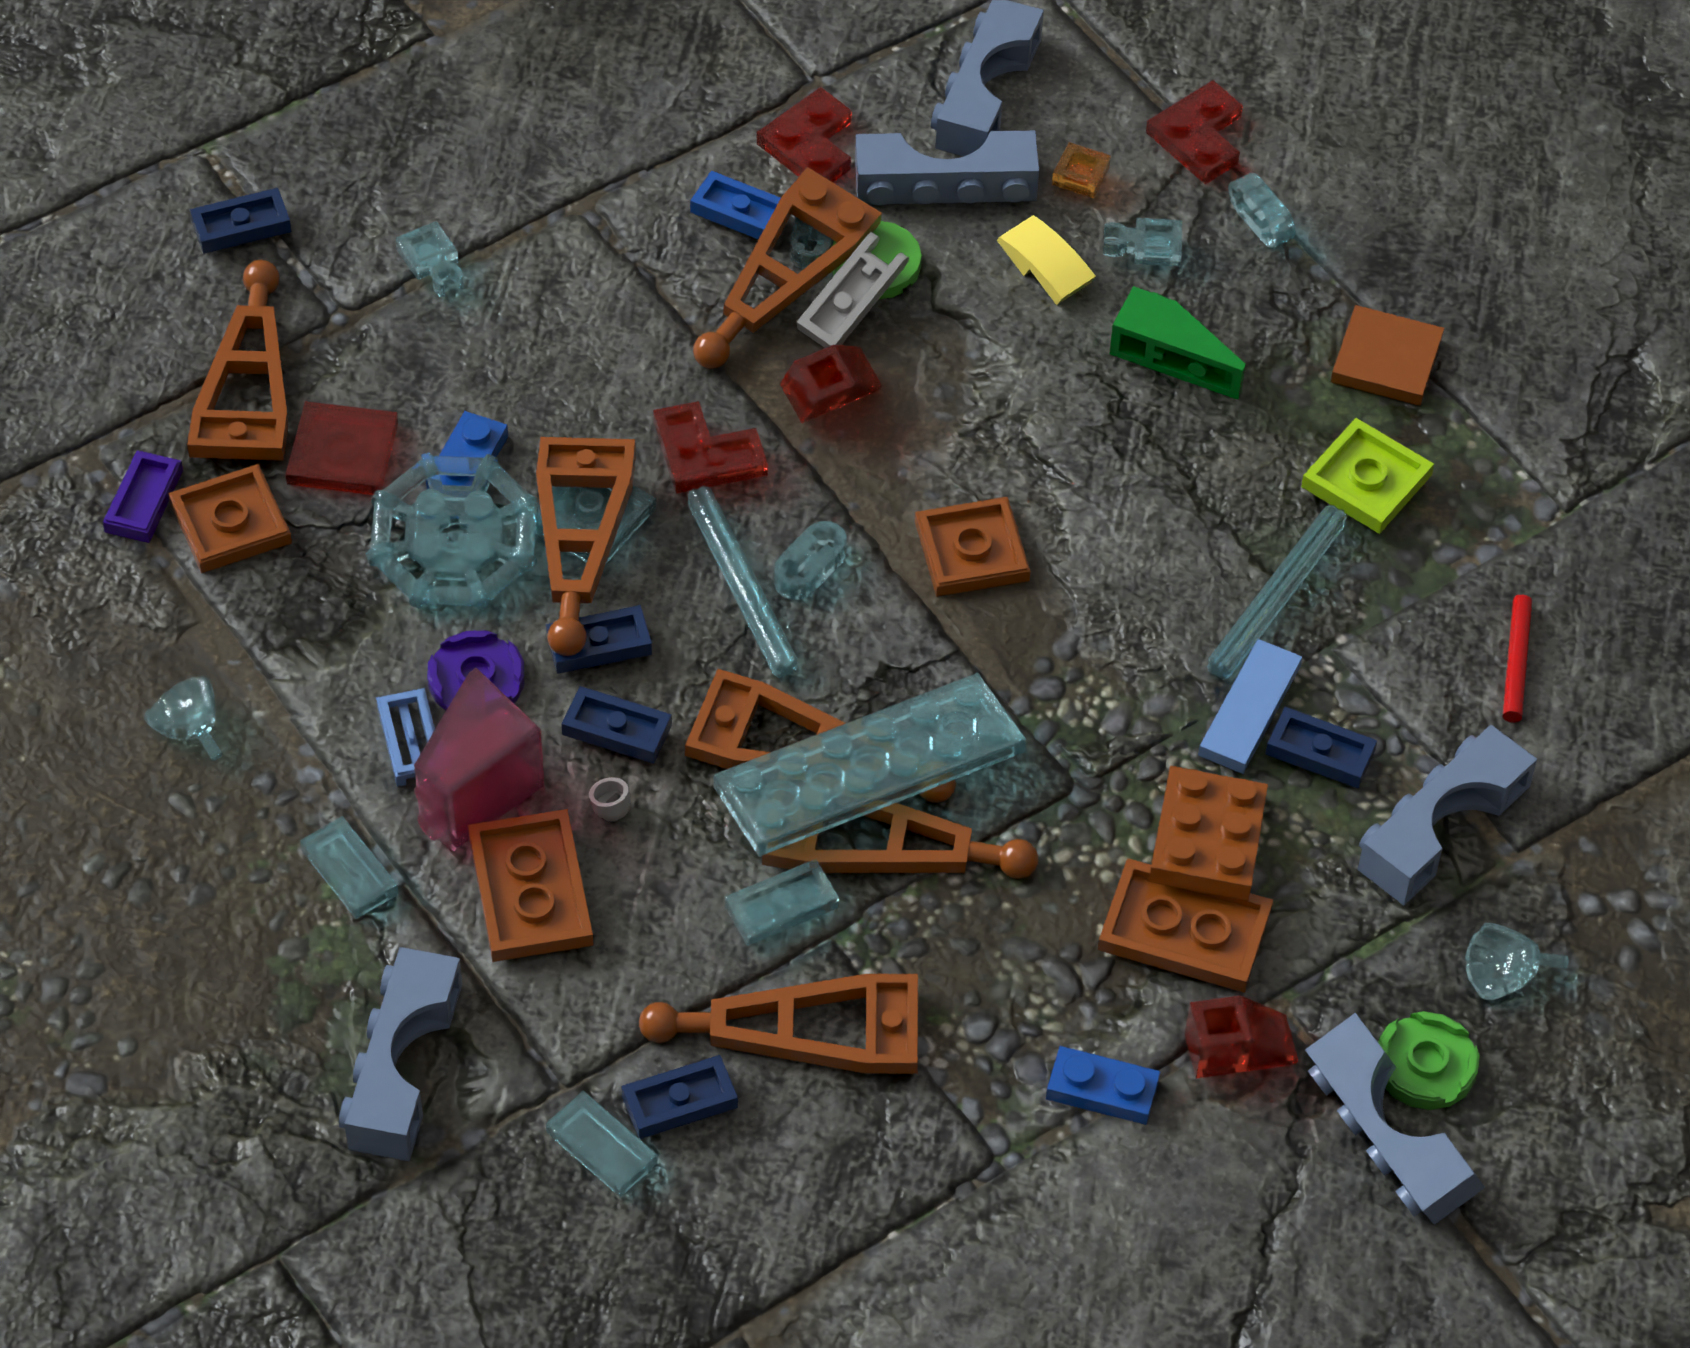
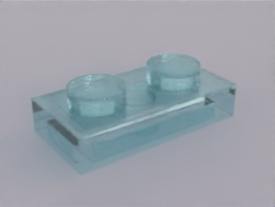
[725,859,839,946]

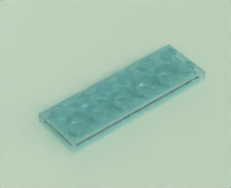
[714,673,1026,856]

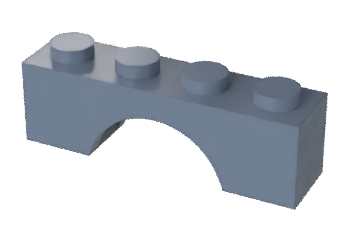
[931,0,1044,156]
[855,130,1039,205]
[1358,725,1537,905]
[339,947,462,1161]
[1305,1013,1485,1225]

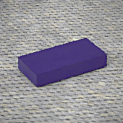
[103,450,183,543]

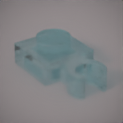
[1103,218,1182,267]
[396,221,464,297]

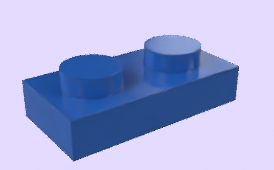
[690,170,781,240]
[425,411,508,505]
[1046,1046,1160,1125]

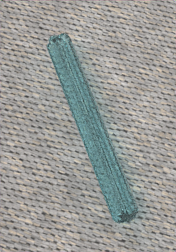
[687,486,798,678]
[1207,505,1347,679]

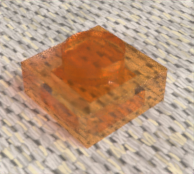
[1052,142,1111,198]

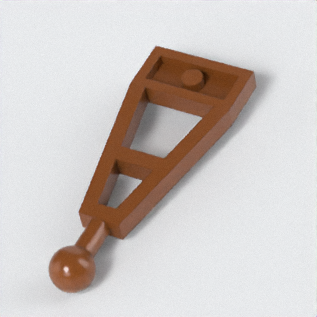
[693,167,882,369]
[187,260,289,461]
[536,437,636,656]
[685,669,956,803]
[762,771,1038,879]
[639,974,918,1074]

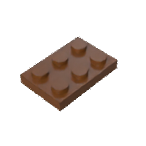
[1148,766,1268,901]
[468,809,594,962]
[1098,858,1273,993]

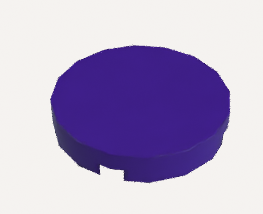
[427,630,525,719]

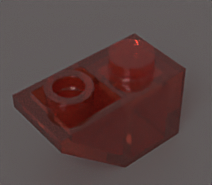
[780,345,882,423]
[1185,995,1298,1079]

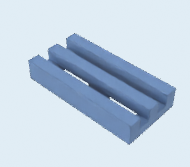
[376,688,446,787]

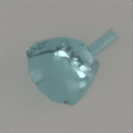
[144,676,223,761]
[1465,923,1569,1000]

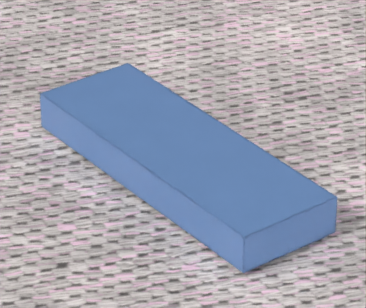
[1198,639,1302,774]

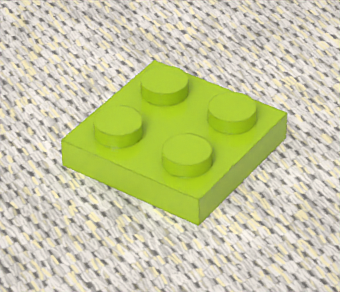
[1301,418,1434,534]

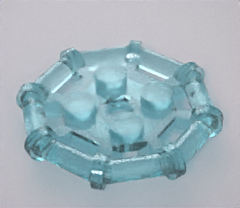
[366,452,540,611]

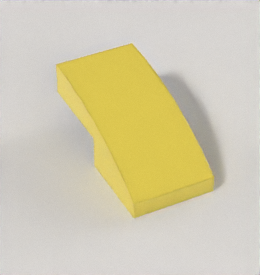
[997,215,1096,305]

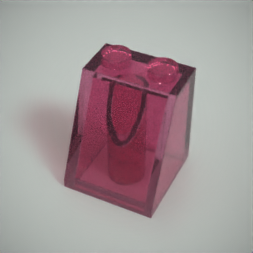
[414,668,544,852]

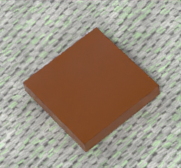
[1331,305,1444,406]
[168,464,292,573]
[915,497,1031,597]

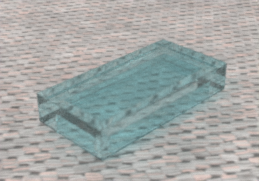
[300,816,399,919]
[546,1091,658,1197]

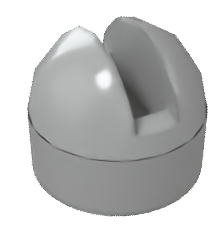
[589,777,631,822]

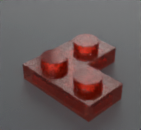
[1146,80,1243,185]
[757,87,852,182]
[653,401,768,494]

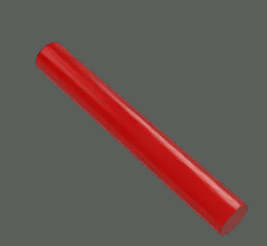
[1502,595,1532,723]

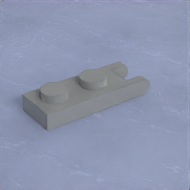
[797,232,909,354]

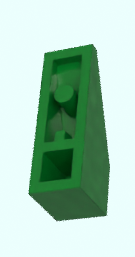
[1109,286,1246,400]

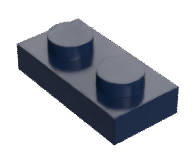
[190,188,292,254]
[546,605,652,674]
[561,686,672,764]
[1266,707,1377,788]
[621,1055,738,1139]

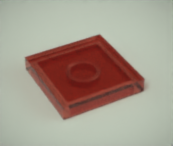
[285,401,399,496]

